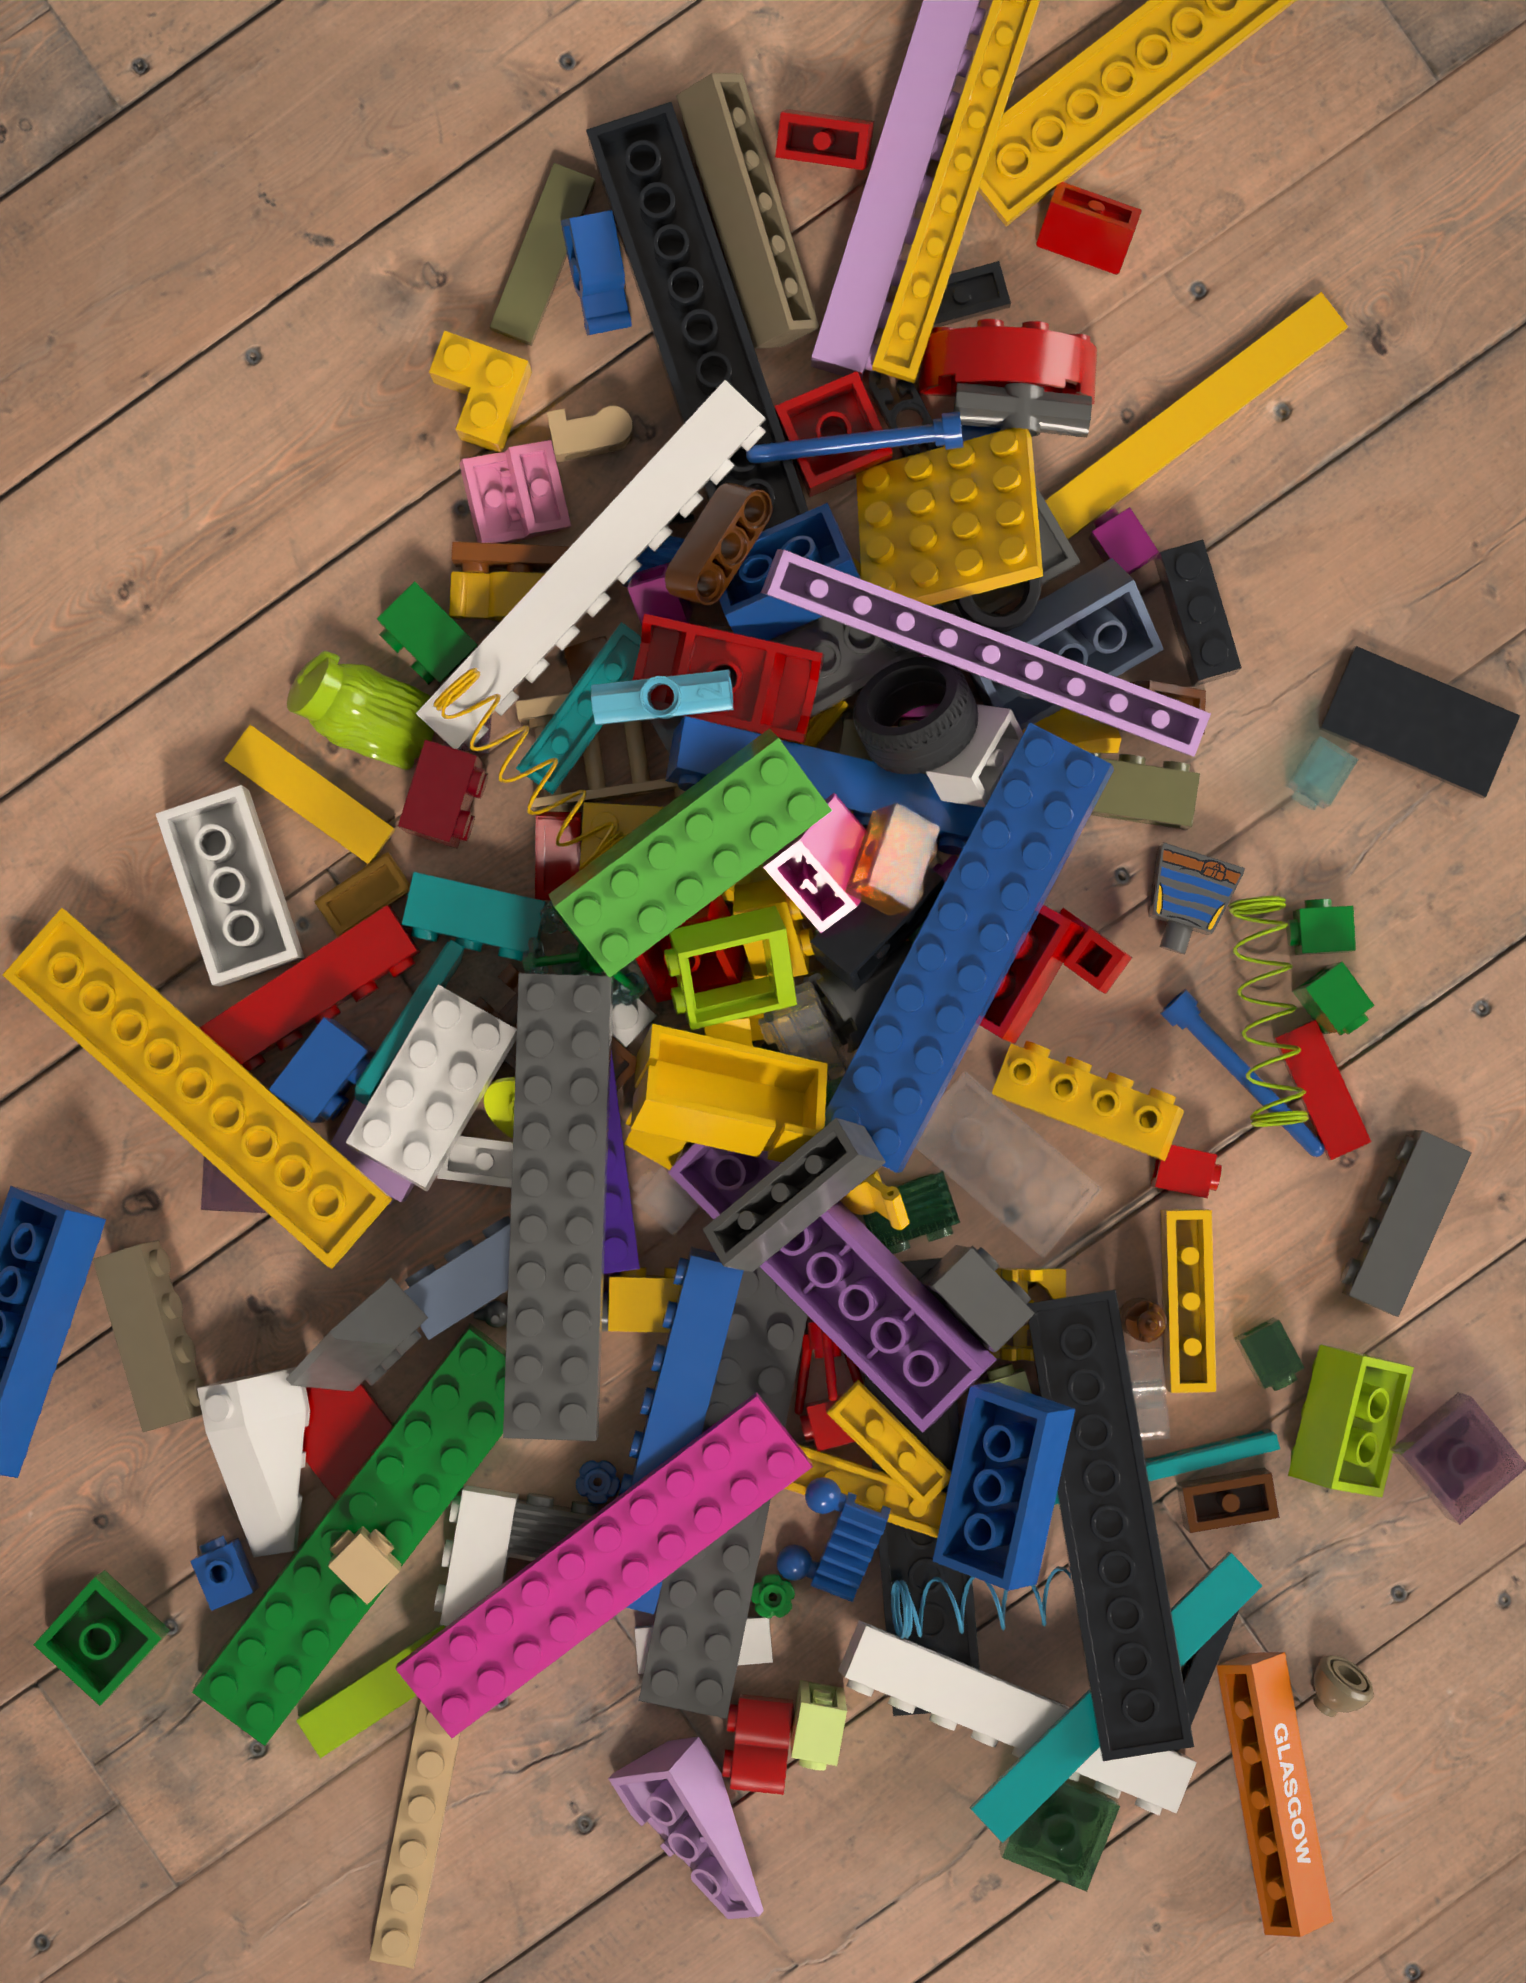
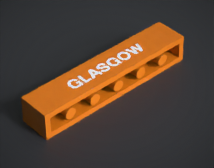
[1216,1652,1334,1937]

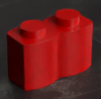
[722,1694,793,1795]

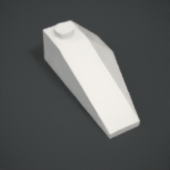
[197,1367,310,1557]

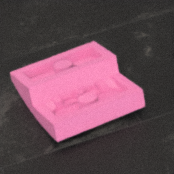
[459,440,571,544]

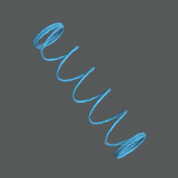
[891,1566,1072,1639]

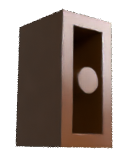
[1176,1468,1280,1533]

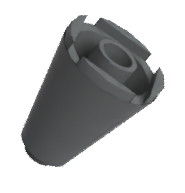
[803,941,913,1053]

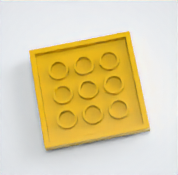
[856,428,1043,606]

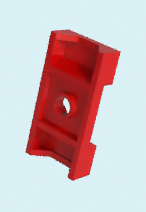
[632,613,825,744]

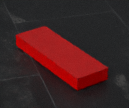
[1273,1020,1372,1160]

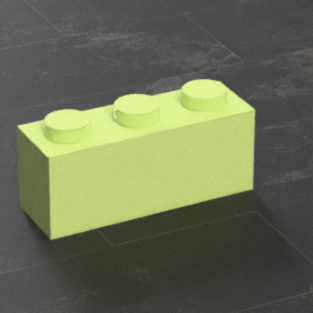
[790,1680,847,1770]

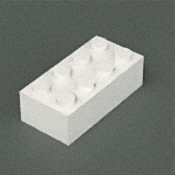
[156,785,305,987]
[346,985,517,1192]

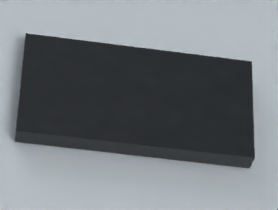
[1319,646,1520,798]

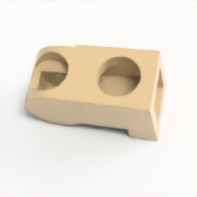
[547,406,633,463]

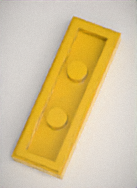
[826,1380,951,1509]

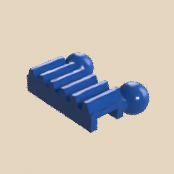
[776,1477,891,1602]

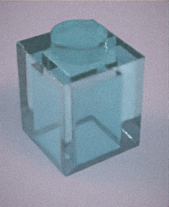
[1286,736,1359,810]

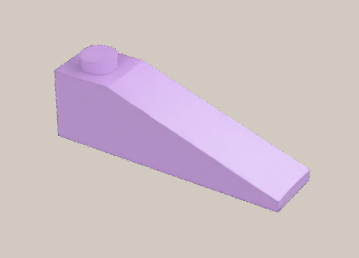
[608,1737,764,1919]

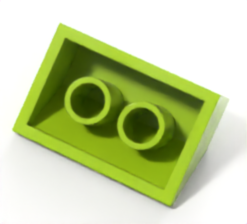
[1288,1344,1414,1498]

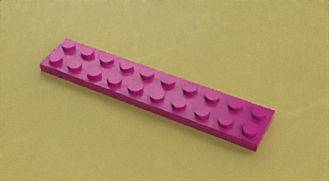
[396,1392,813,1739]

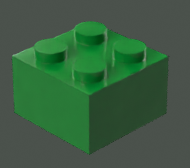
[33,1570,171,1706]

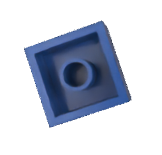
[269,1017,377,1123]

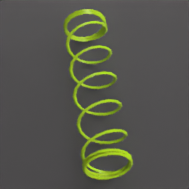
[1228,896,1309,1127]

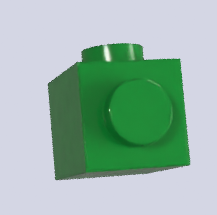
[1286,899,1356,956]

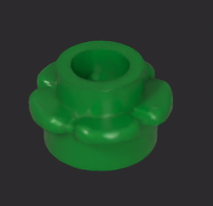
[751,1574,795,1619]

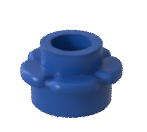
[576,1460,620,1504]

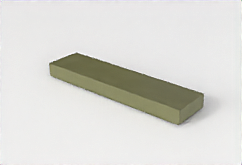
[490,163,596,346]

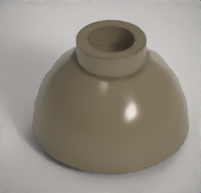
[1313,1656,1374,1717]

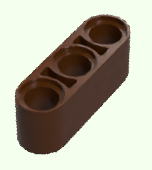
[665,483,772,605]

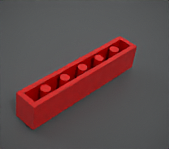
[199,905,421,1073]

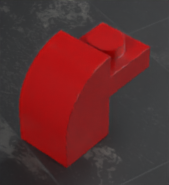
[1059,907,1133,994]

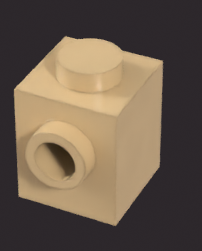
[328,1526,402,1604]

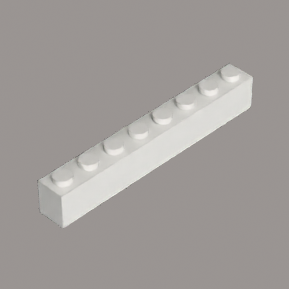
[838,1620,1197,1815]

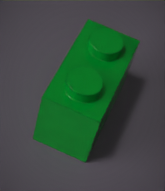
[377,581,478,686]
[1292,961,1375,1036]

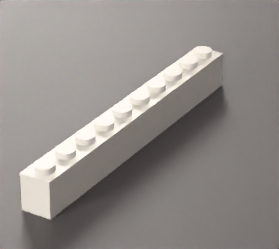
[416,380,766,750]

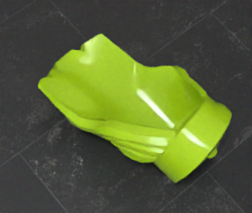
[287,651,434,770]

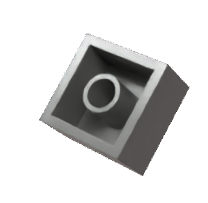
[919,1245,1035,1352]

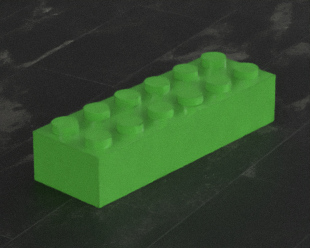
[548,728,832,978]

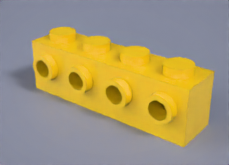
[991,1040,1184,1161]

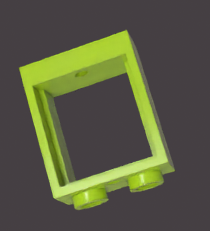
[664,906,797,1030]

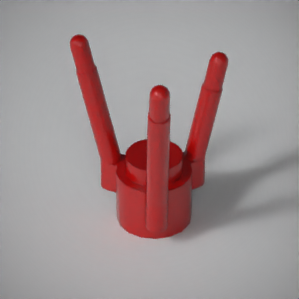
[794,1322,865,1415]

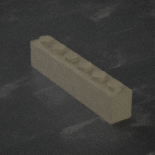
[676,73,820,349]

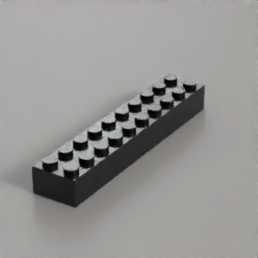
[586,102,809,532]

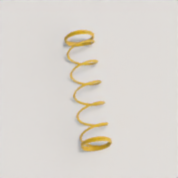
[433,668,626,871]

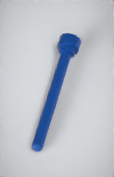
[746,411,964,464]
[1160,989,1325,1157]

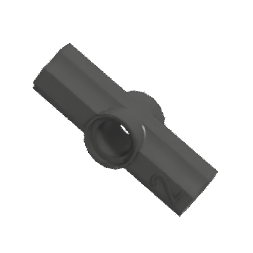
[953,383,1092,437]

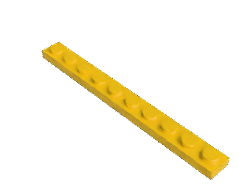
[872,0,1040,383]

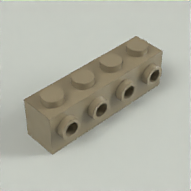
[93,1240,206,1433]

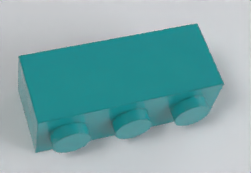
[402,872,548,962]

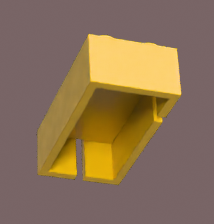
[630,1024,828,1162]

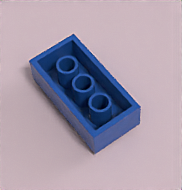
[933,1382,1075,1591]

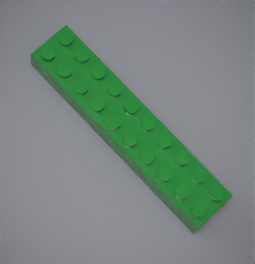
[192,1323,506,1746]

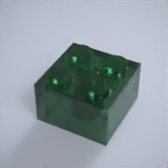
[998,1778,1120,1892]

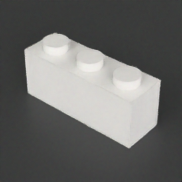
[434,1485,519,1626]

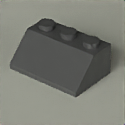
[286,1278,428,1391]

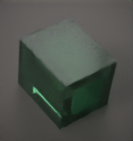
[1234,1317,1305,1391]

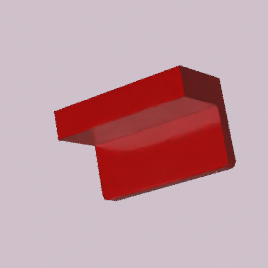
[1036,182,1142,275]

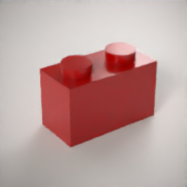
[775,109,875,170]

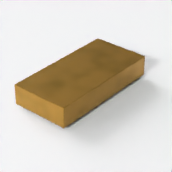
[314,852,411,937]

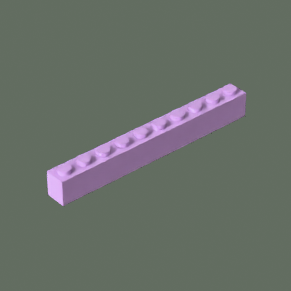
[811,0,986,380]
[761,549,1211,757]

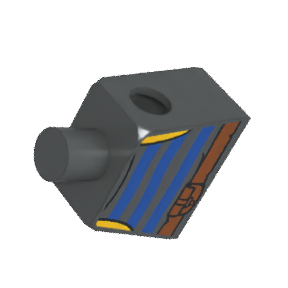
[1149,842,1245,955]

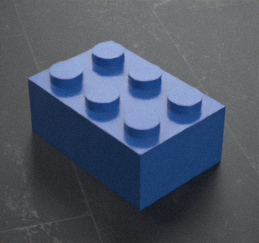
[719,502,861,641]

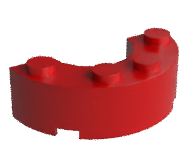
[918,319,1097,404]

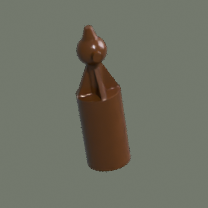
[1119,1297,1167,1343]

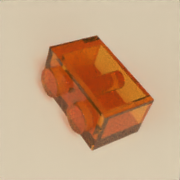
[845,803,941,916]

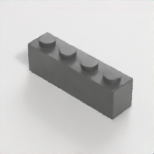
[703,1118,886,1272]
[1340,1130,1472,1317]

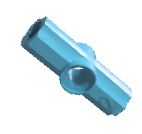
[591,670,734,725]

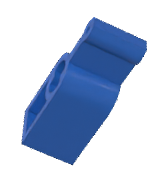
[561,210,632,336]

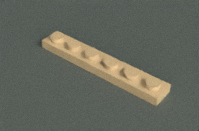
[369,1701,461,1969]

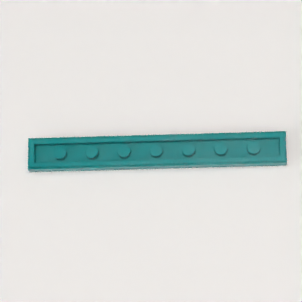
[969,1552,1263,1843]

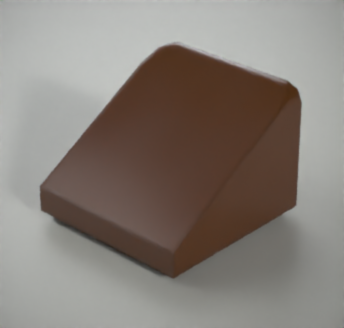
[564,636,608,688]

